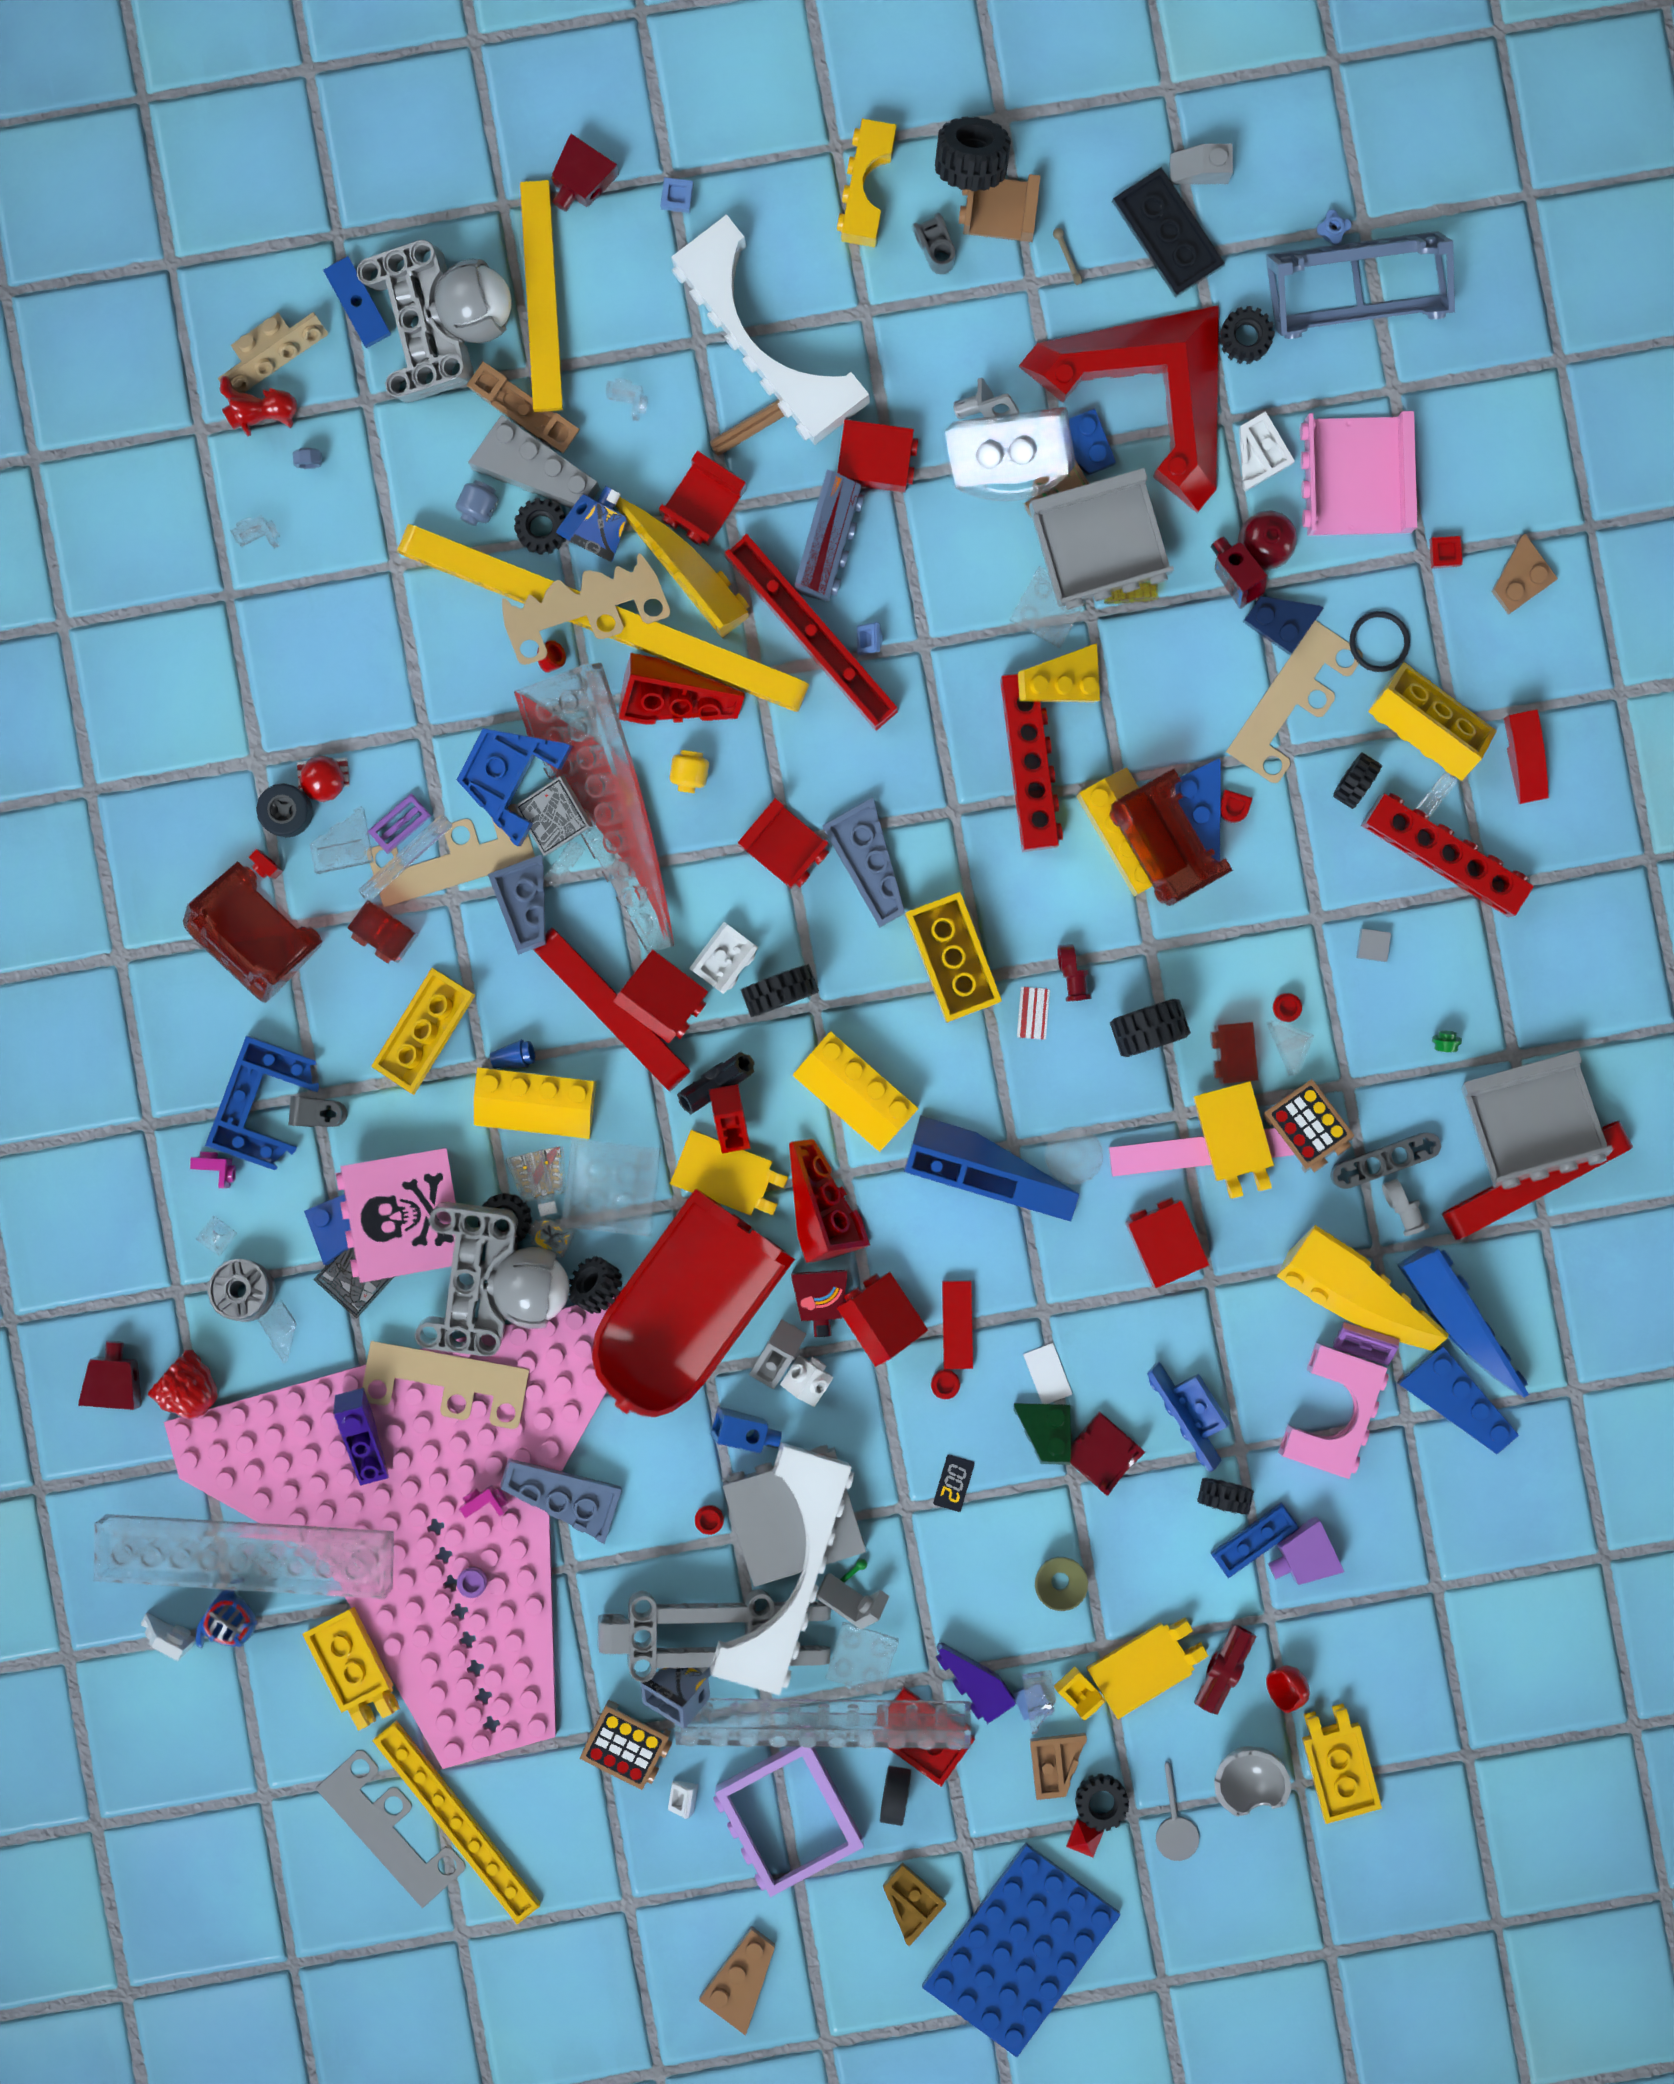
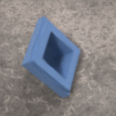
[857,622,883,655]

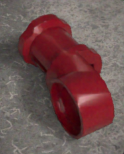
[1057,944,1092,1002]

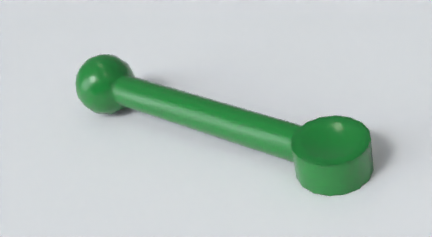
[839,1559,867,1583]

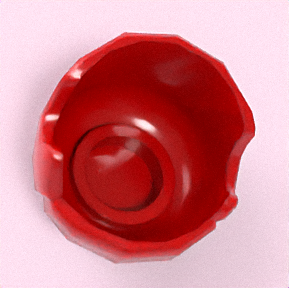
[300,755,345,802]
[1266,1665,1310,1713]

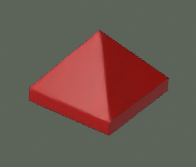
[1066,1819,1104,1858]

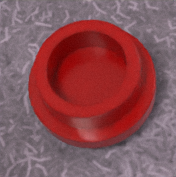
[1272,993,1302,1022]
[695,1505,724,1535]

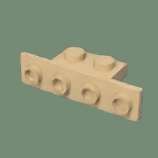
[218,312,328,393]

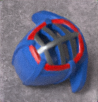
[196,1581,258,1648]

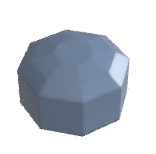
[293,448,322,469]

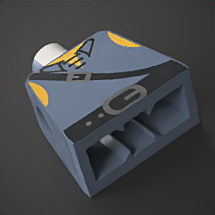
[641,1667,711,1729]

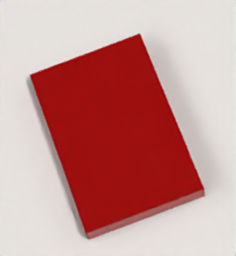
[870,1686,975,1787]

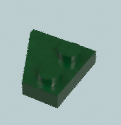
[1013,1403,1071,1465]

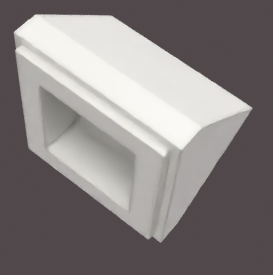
[668,1781,698,1819]

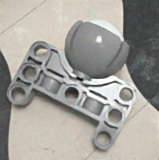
[357,240,512,403]
[415,1202,569,1356]

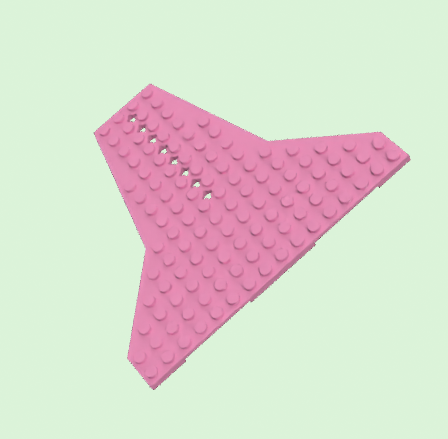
[164,1295,616,1769]

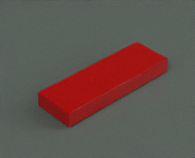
[942,1280,973,1369]

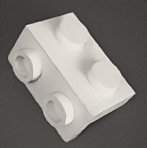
[689,922,758,994]

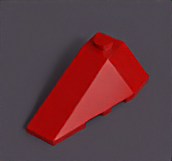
[618,653,745,725]
[789,1139,870,1263]

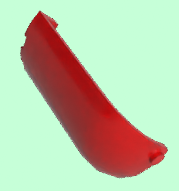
[592,1189,795,1418]

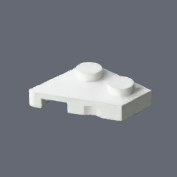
[1239,411,1295,492]
[141,1613,196,1661]

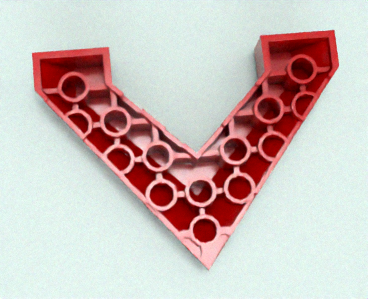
[1019,305,1219,513]

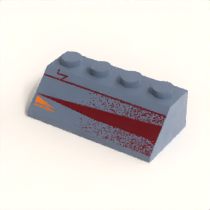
[795,469,865,602]

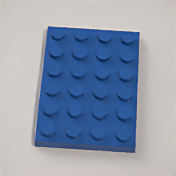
[922,1843,1121,2057]

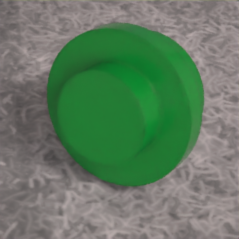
[1432,1030,1462,1052]

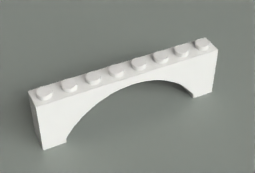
[671,214,870,445]
[710,1442,854,1695]

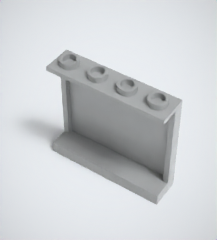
[1029,468,1174,610]
[1461,1050,1613,1189]
[722,1445,866,1587]

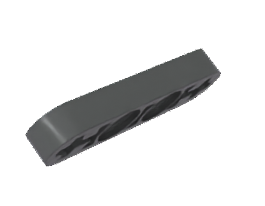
[1330,1132,1441,1189]

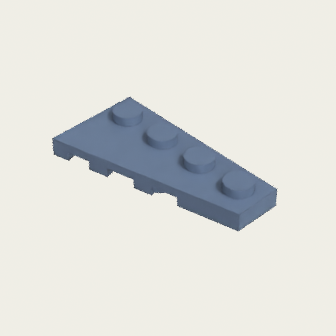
[822,797,905,928]
[500,1458,622,1544]

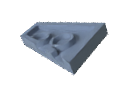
[488,854,546,955]

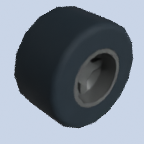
[256,783,313,838]

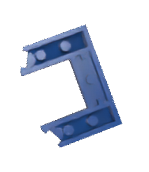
[205,1035,319,1170]

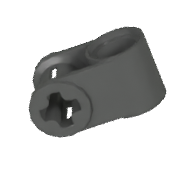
[912,213,955,275]
[288,1096,348,1127]

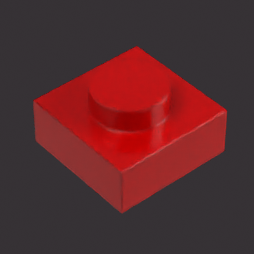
[249,849,283,879]

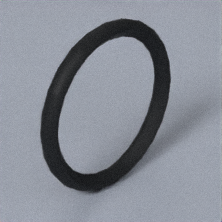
[1349,611,1410,672]

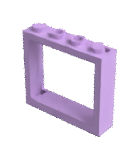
[713,1736,864,1897]

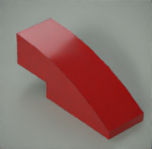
[1503,709,1549,804]

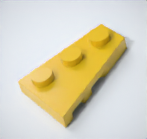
[1018,643,1100,703]

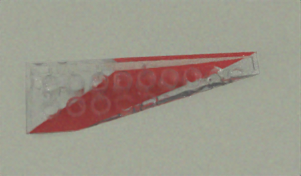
[514,663,674,954]

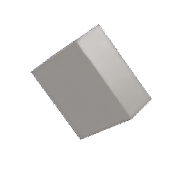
[1356,929,1391,962]

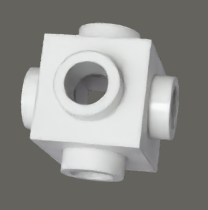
[780,1355,834,1407]

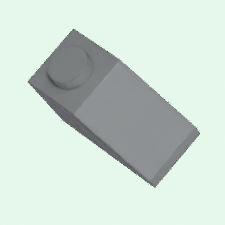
[1170,144,1233,184]
[749,1319,807,1389]

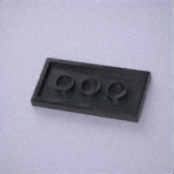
[1112,167,1225,298]

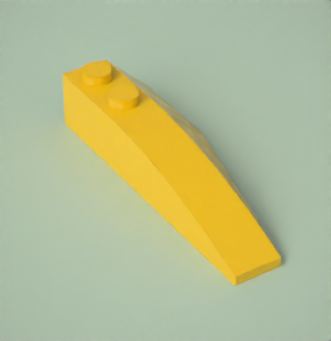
[615,497,750,639]
[1277,1225,1449,1351]

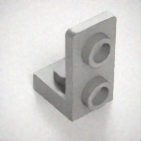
[816,1573,889,1630]

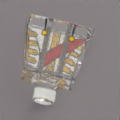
[506,1145,566,1216]

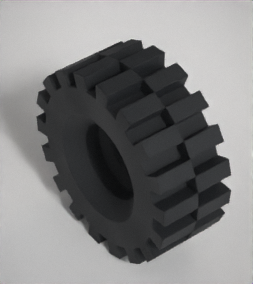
[740,964,819,1017]

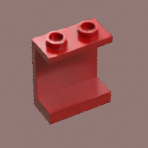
[659,451,747,546]
[738,798,830,889]

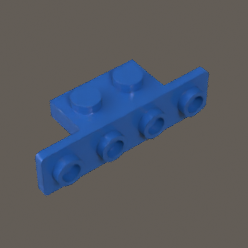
[1147,1362,1230,1472]

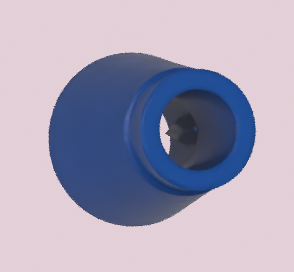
[490,1039,536,1069]

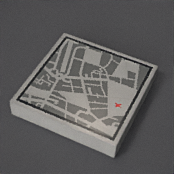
[515,776,593,856]

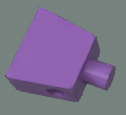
[1268,1517,1344,1585]

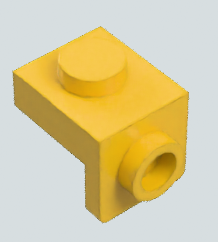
[1054,1667,1105,1720]

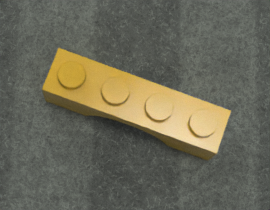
[837,119,896,248]

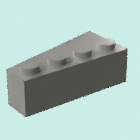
[468,415,600,508]

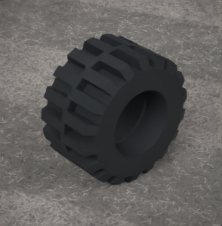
[935,116,1011,191]
[1110,999,1191,1057]

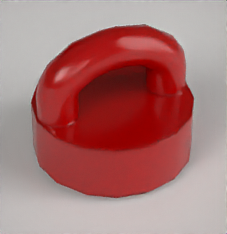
[537,640,566,673]

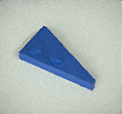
[1168,759,1221,875]

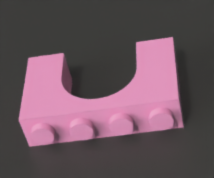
[1278,1343,1389,1479]

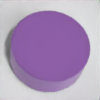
[457,1567,487,1598]

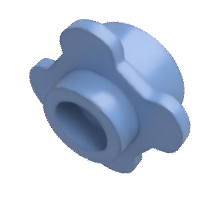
[1316,210,1351,245]

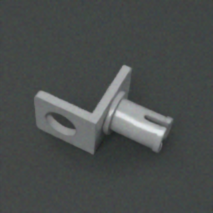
[953,377,1019,425]

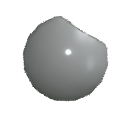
[1214,1746,1291,1817]

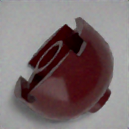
[1237,510,1297,571]

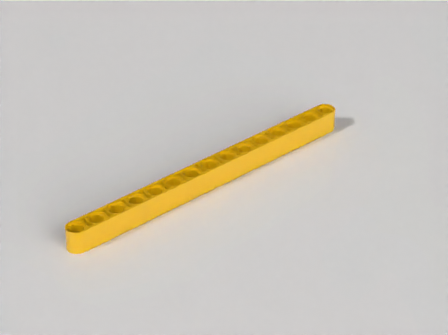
[397,524,809,712]

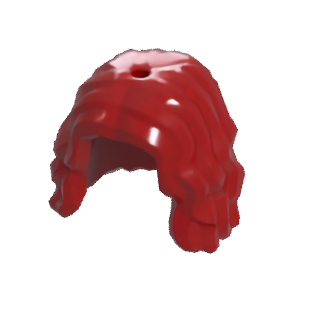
[148,1350,217,1419]

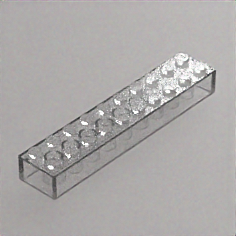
[94,1514,394,1599]

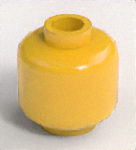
[669,750,709,793]

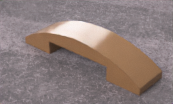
[467,361,580,454]

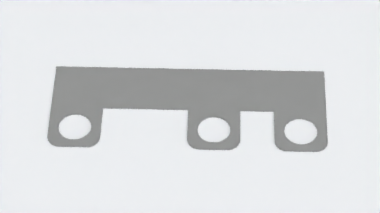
[315,1750,465,1908]

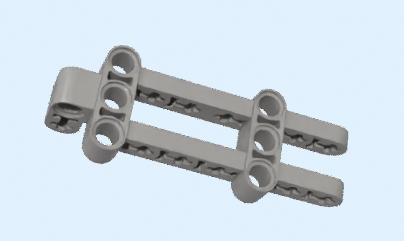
[597,1589,831,1682]

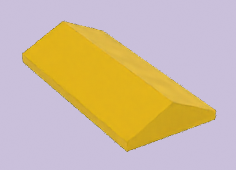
[371,968,475,1095]

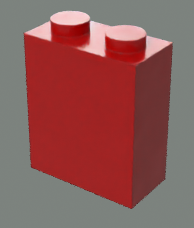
[837,419,918,493]
[613,949,708,1043]
[1125,1197,1209,1288]
[837,1272,928,1367]

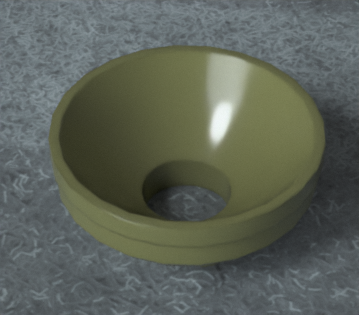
[1035,1557,1088,1611]

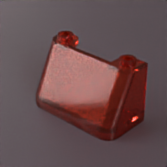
[1110,768,1233,906]
[183,861,323,1003]

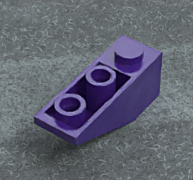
[333,1388,389,1486]
[936,1642,1016,1724]

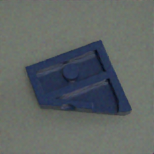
[1243,596,1324,655]

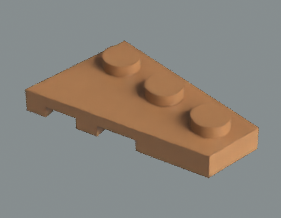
[699,1927,775,2036]

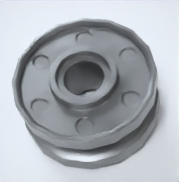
[208,1259,276,1322]

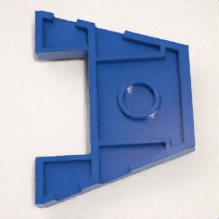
[457,728,573,846]

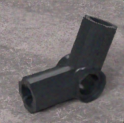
[677,1051,755,1115]

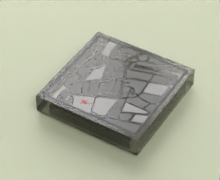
[313,1248,395,1319]

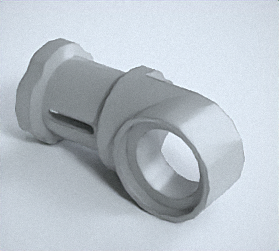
[1382,1179,1429,1236]

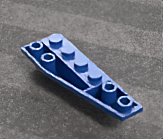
[904,1115,1079,1222]
[1397,1246,1529,1398]

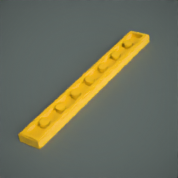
[520,180,563,412]
[372,1720,541,1924]

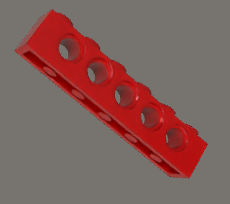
[1000,674,1063,852]
[1361,793,1534,918]

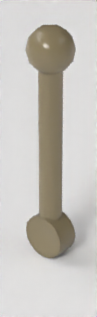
[1053,228,1082,286]

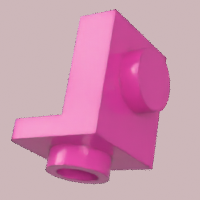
[190,1151,236,1189]
[459,1485,508,1518]

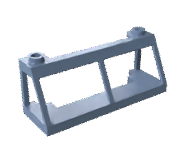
[1266,231,1455,339]

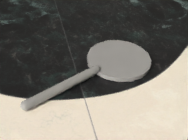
[1156,1762,1199,1861]

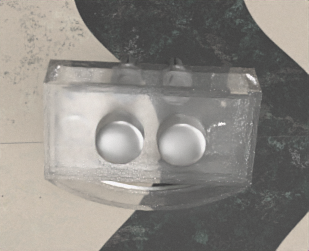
[945,407,1076,502]

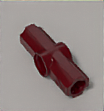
[1194,1624,1257,1715]

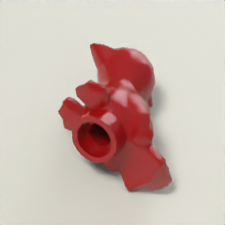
[219,376,297,437]

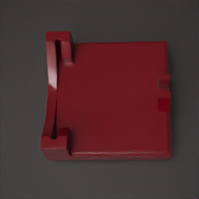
[1070,1411,1145,1496]

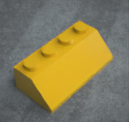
[1368,662,1497,781]
[1076,767,1185,897]
[792,1031,919,1152]
[474,1067,597,1139]

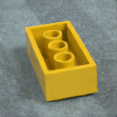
[904,892,1002,1023]

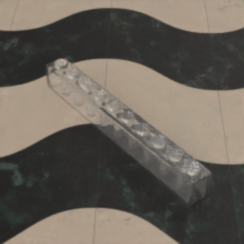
[674,1698,971,1750]

